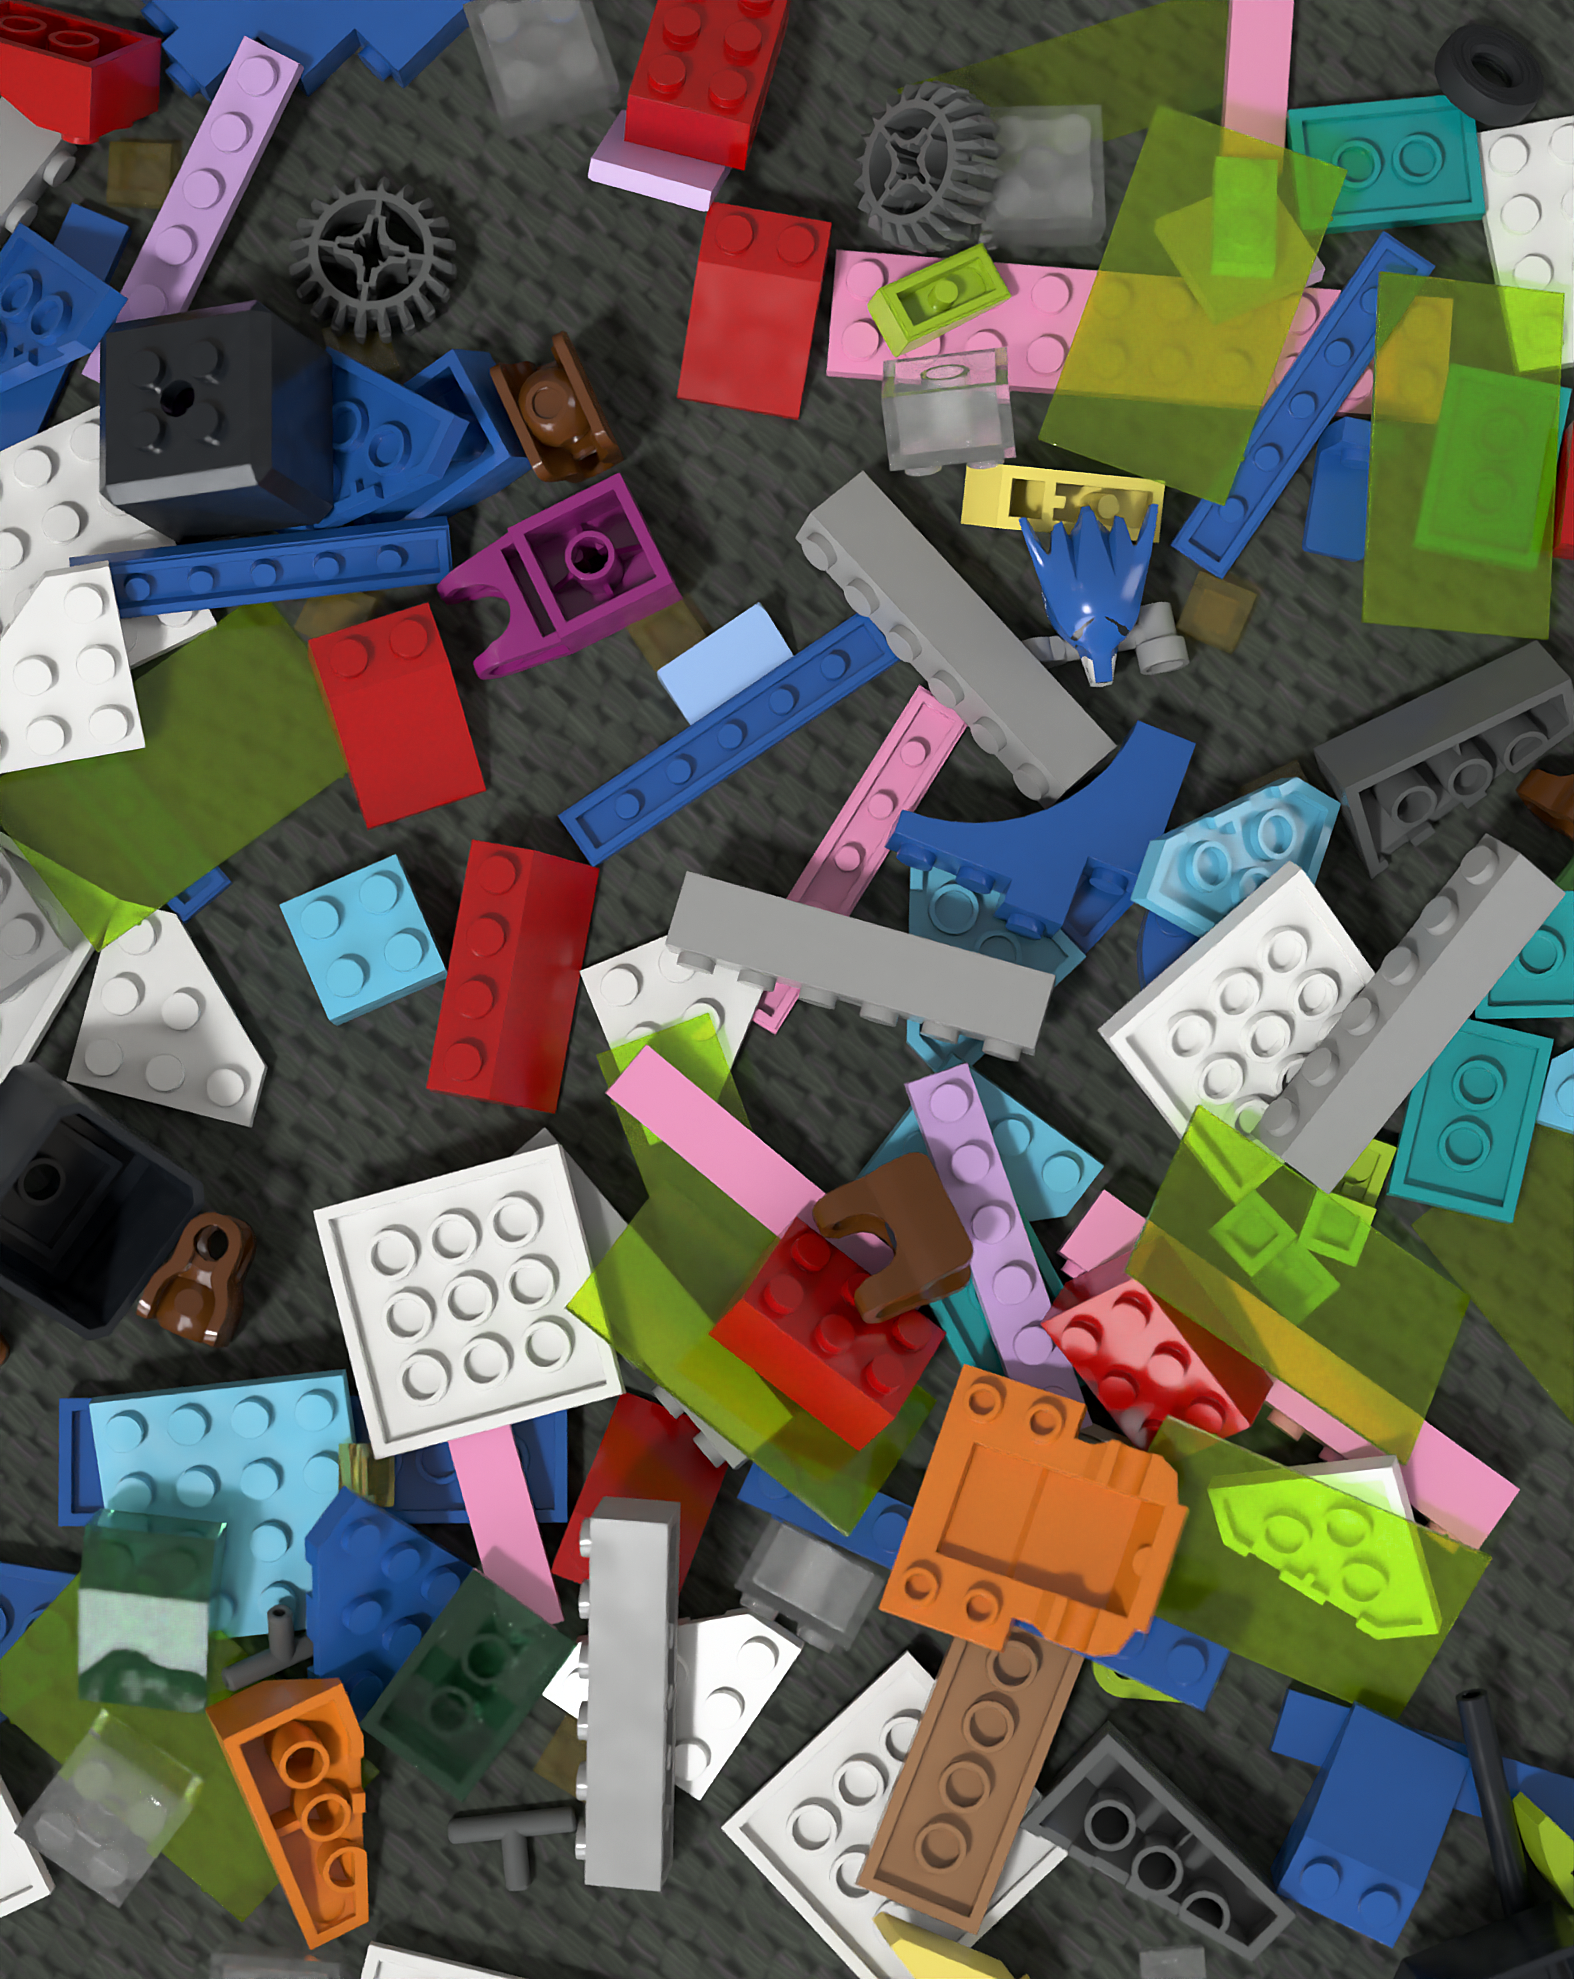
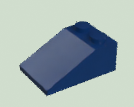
[353,349,532,526]
[1270,1701,1470,1948]

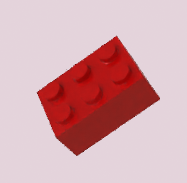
[624,0,791,171]
[708,1216,946,1452]
[1040,1236,1274,1464]

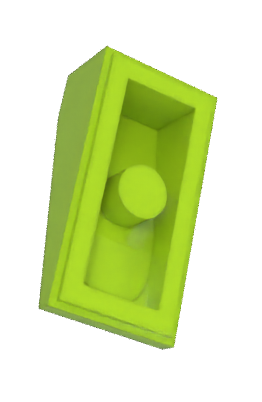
[867,243,1012,357]

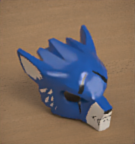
[1018,504,1158,687]

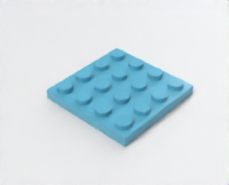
[89,1369,364,1649]

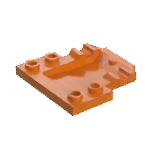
[879,1364,1190,1657]

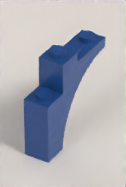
[884,720,1196,940]

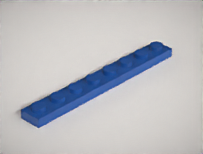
[737,1443,1231,1712]

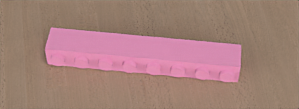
[1056,1190,1520,1553]

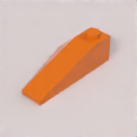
[205,1678,369,1950]

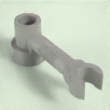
[1021,602,1189,675]

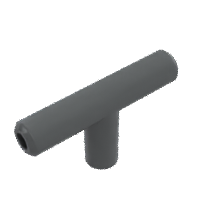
[221,1605,314,1691]
[448,1806,577,1891]

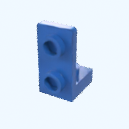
[1302,416,1405,562]

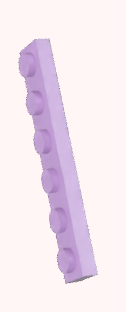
[82,36,305,383]
[904,1063,1093,1429]

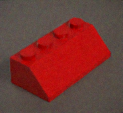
[426,839,600,1114]

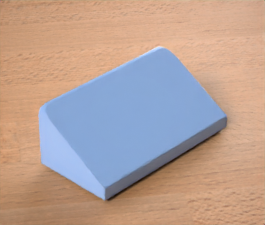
[657,602,794,726]

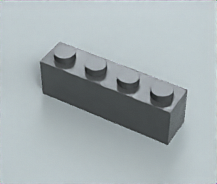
[1313,640,1574,879]
[1019,1720,1297,1962]

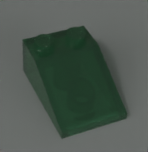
[78,1508,228,1714]
[359,1567,578,1803]

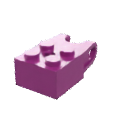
[437,472,683,680]

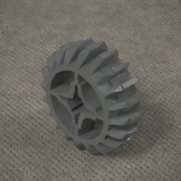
[853,81,1006,253]
[289,176,457,345]

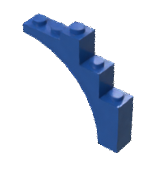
[140,0,495,104]

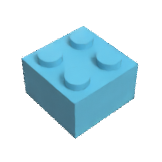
[279,854,448,1026]

